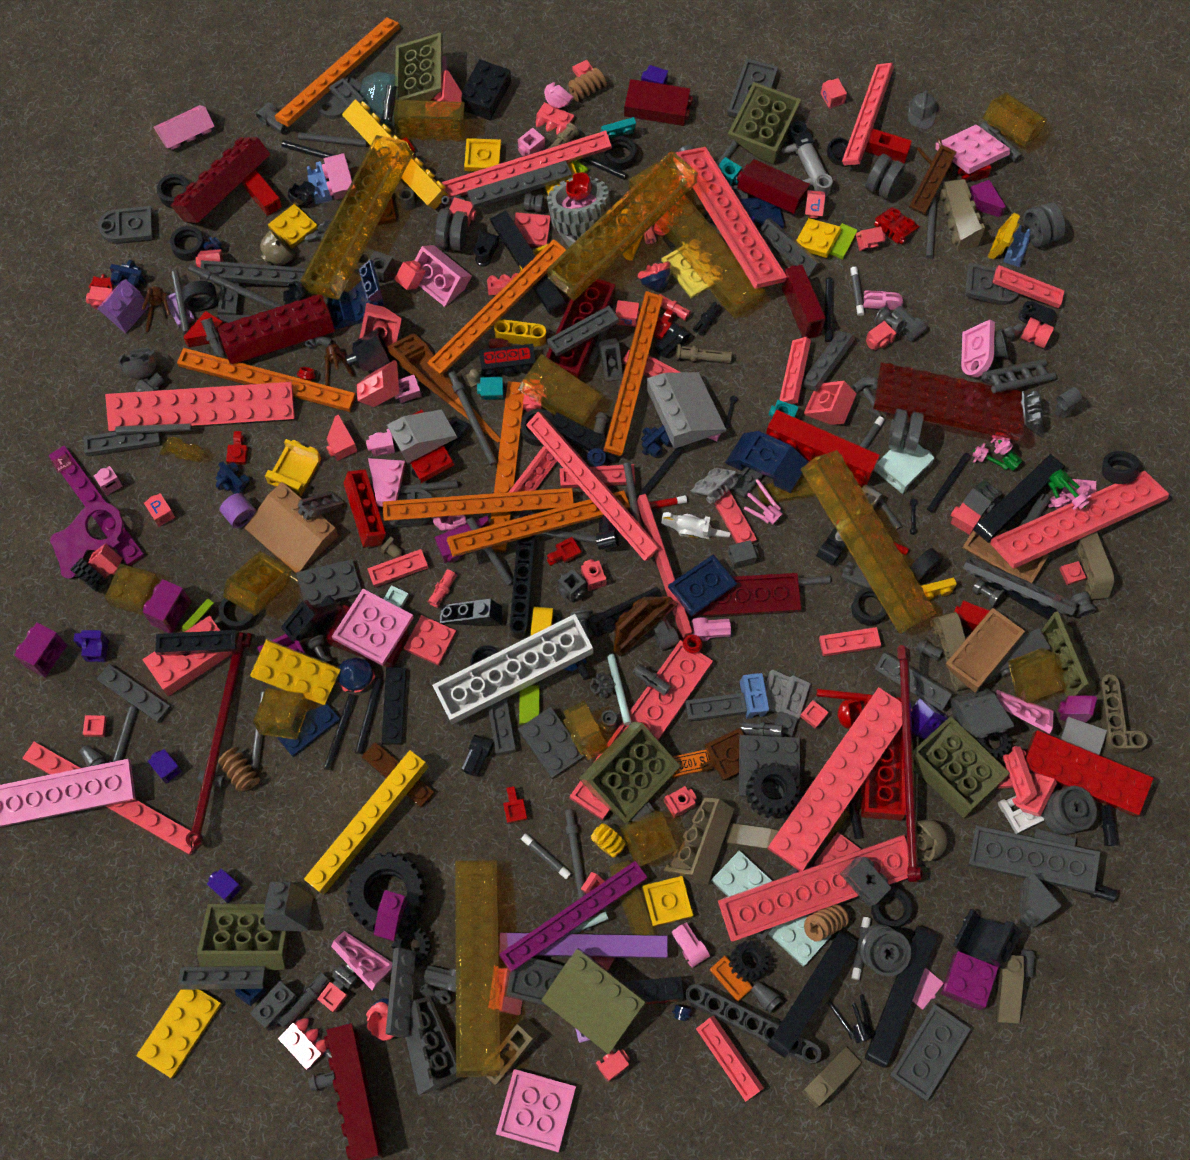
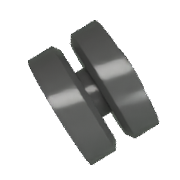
[865,154,906,199]
[1023,202,1065,247]
[435,208,468,251]
[888,408,924,454]
[1042,786,1097,835]
[858,924,911,976]

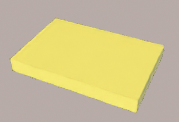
[661,242,721,299]

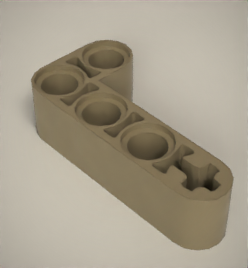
[1074,531,1114,600]
[930,612,968,691]
[1096,674,1148,754]

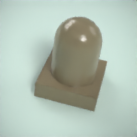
[466,369,482,388]
[380,537,402,558]

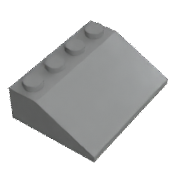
[647,372,726,449]

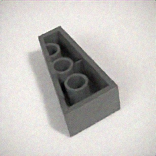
[406,996,464,1096]

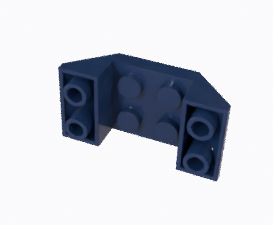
[327,260,384,329]
[725,431,809,493]

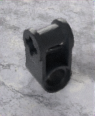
[474,231,499,267]
[1018,301,1056,326]

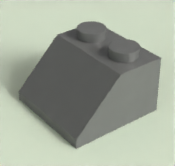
[1019,873,1061,929]
[263,882,314,931]

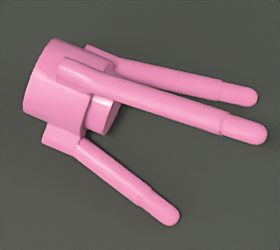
[744,479,783,525]

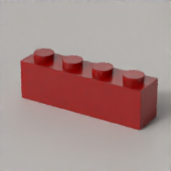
[343,469,386,548]

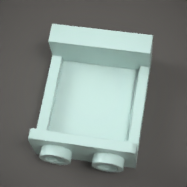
[874,440,935,494]

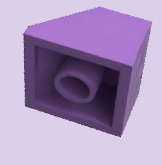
[97,279,149,333]

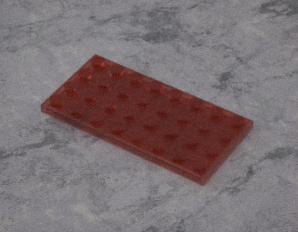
[873,362,1024,441]

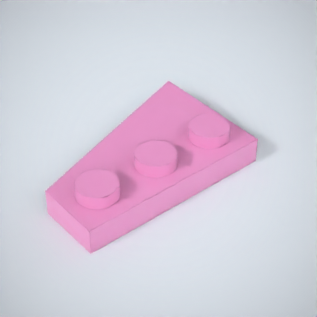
[368,458,406,507]
[995,690,1054,734]
[331,931,392,991]

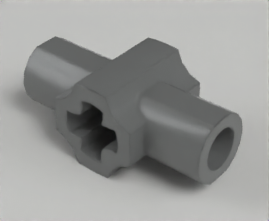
[135,373,165,392]

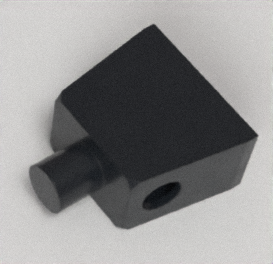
[346,328,392,371]

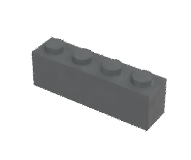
[985,628,1051,685]

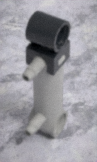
[782,121,833,197]
[816,484,882,566]

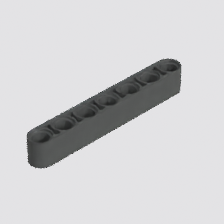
[685,984,821,1065]

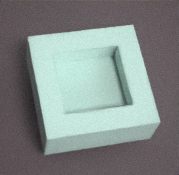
[384,585,409,609]

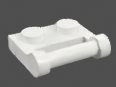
[998,796,1044,834]

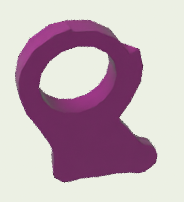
[50,502,124,579]

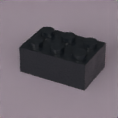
[460,59,511,121]

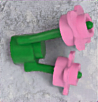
[972,430,1022,471]
[1048,469,1091,510]

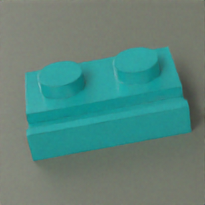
[600,117,636,139]

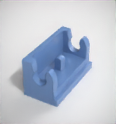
[307,161,332,204]
[1003,225,1031,267]
[740,673,769,719]

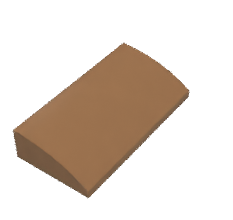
[962,516,1049,583]
[945,608,1025,693]

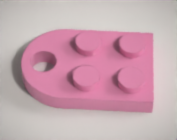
[961,320,995,377]

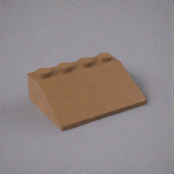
[245,482,339,573]

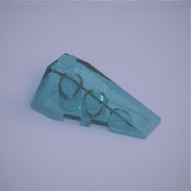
[359,71,395,125]

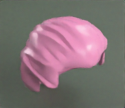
[544,82,574,108]
[433,515,466,532]

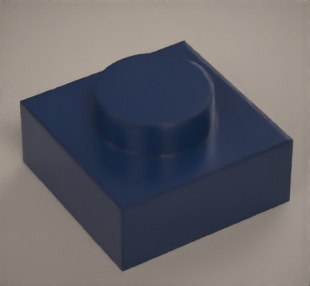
[235,987,266,1006]

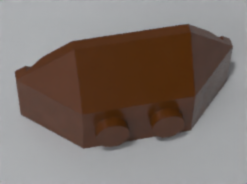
[613,597,678,657]

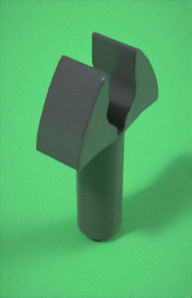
[862,388,888,418]

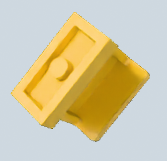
[265,439,321,497]

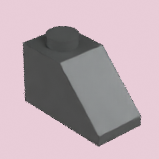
[598,338,623,381]

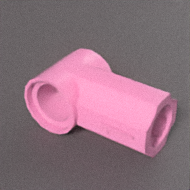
[691,617,731,641]
[672,922,710,968]

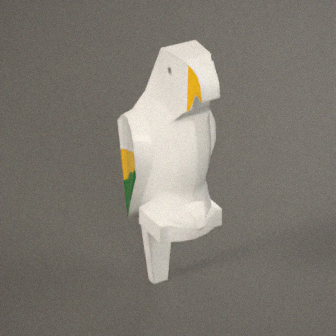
[661,512,730,539]

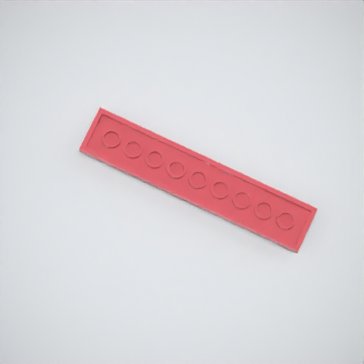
[674,147,787,289]
[105,382,295,431]
[990,471,1169,569]
[570,640,713,821]
[767,687,913,871]
[718,835,908,941]

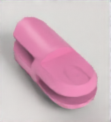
[863,290,903,310]

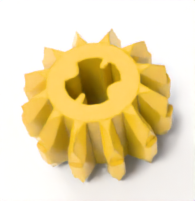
[591,823,625,857]

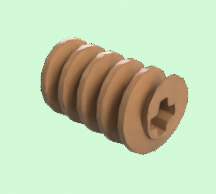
[568,68,607,102]
[218,747,261,792]
[804,904,849,941]

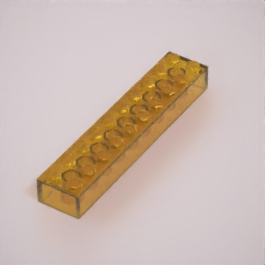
[300,135,413,300]
[547,150,698,301]
[628,161,765,319]
[800,450,937,634]
[455,860,500,1077]

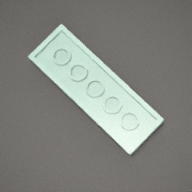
[711,851,831,967]

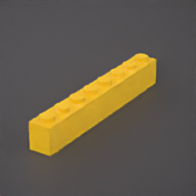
[342,99,449,210]
[304,750,429,895]

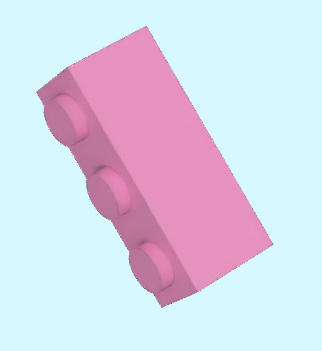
[154,105,214,149]
[414,245,472,307]

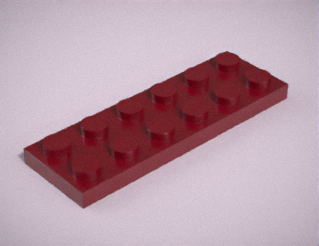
[685,573,801,618]

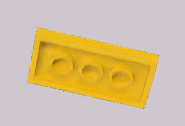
[250,639,341,705]
[136,989,222,1079]

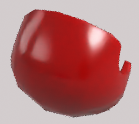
[566,172,592,201]
[837,699,862,729]

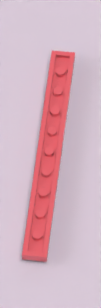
[442,131,612,197]
[526,412,660,561]
[22,742,197,855]

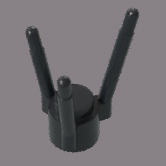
[828,994,873,1043]

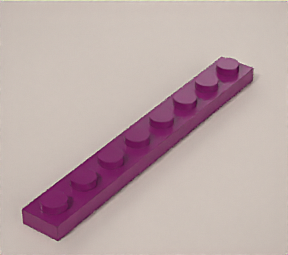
[48,446,145,567]
[499,861,647,972]

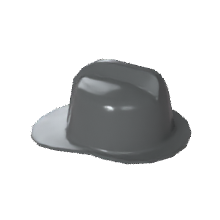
[908,90,936,129]
[994,328,1008,359]

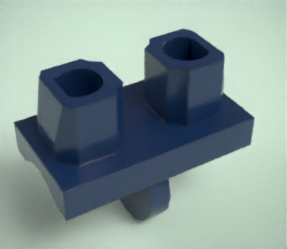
[110,260,146,289]
[641,425,672,458]
[216,461,250,494]

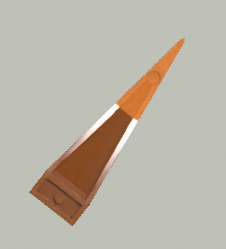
[387,333,500,442]

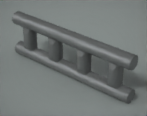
[982,359,1056,393]

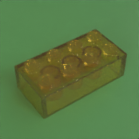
[394,100,467,141]
[518,354,602,425]

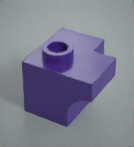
[73,630,109,662]
[911,699,948,739]

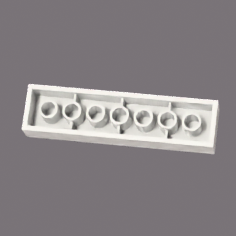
[432,614,593,725]

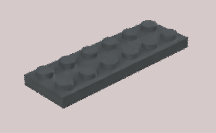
[968,825,1100,893]

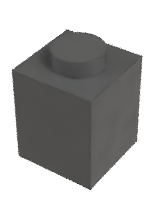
[728,540,758,570]

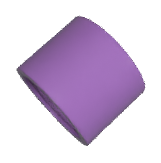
[220,493,256,528]

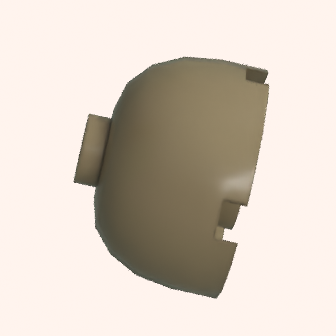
[260,230,295,266]
[916,819,947,861]

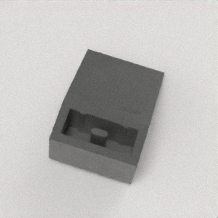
[950,688,1014,738]

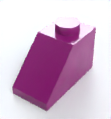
[969,180,1006,217]
[1058,696,1097,723]
[374,890,407,941]

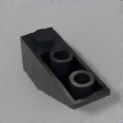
[440,599,503,626]

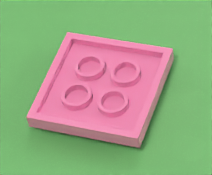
[935,125,1010,174]
[332,589,414,666]
[496,1069,576,1153]

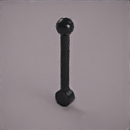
[724,396,737,429]
[909,498,917,535]

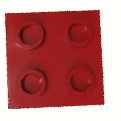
[874,207,920,245]

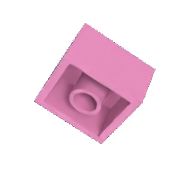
[322,153,356,200]

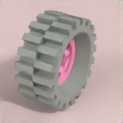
[547,177,612,236]

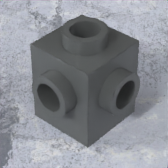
[558,569,586,602]

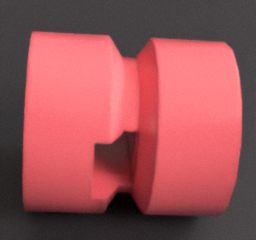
[1020,317,1054,349]

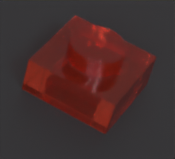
[489,338,509,349]

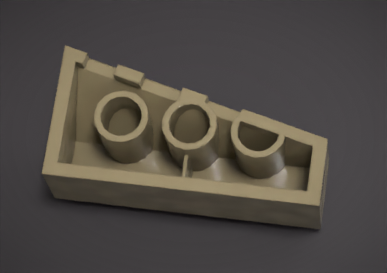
[940,179,985,250]
[664,798,734,885]

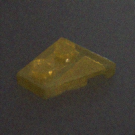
[159,437,204,462]

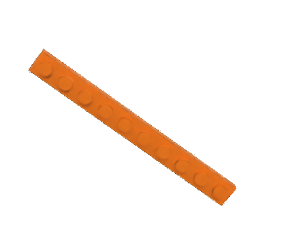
[275,17,400,127]
[427,239,567,376]
[603,291,663,456]
[177,348,356,412]
[490,381,526,553]
[382,488,574,521]
[447,490,630,557]

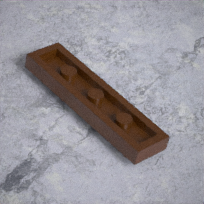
[909,144,957,215]
[361,742,435,808]

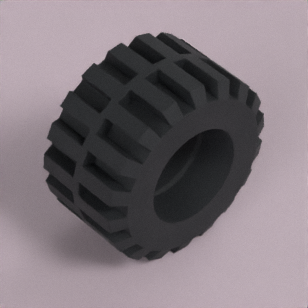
[746,763,800,818]

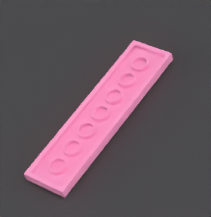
[0,759,136,827]

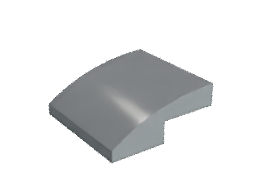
[765,670,810,719]
[1060,717,1107,755]

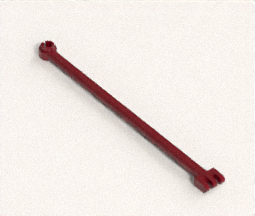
[186,632,252,849]
[897,645,923,882]

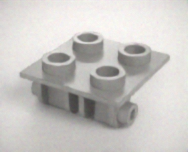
[690,468,738,504]

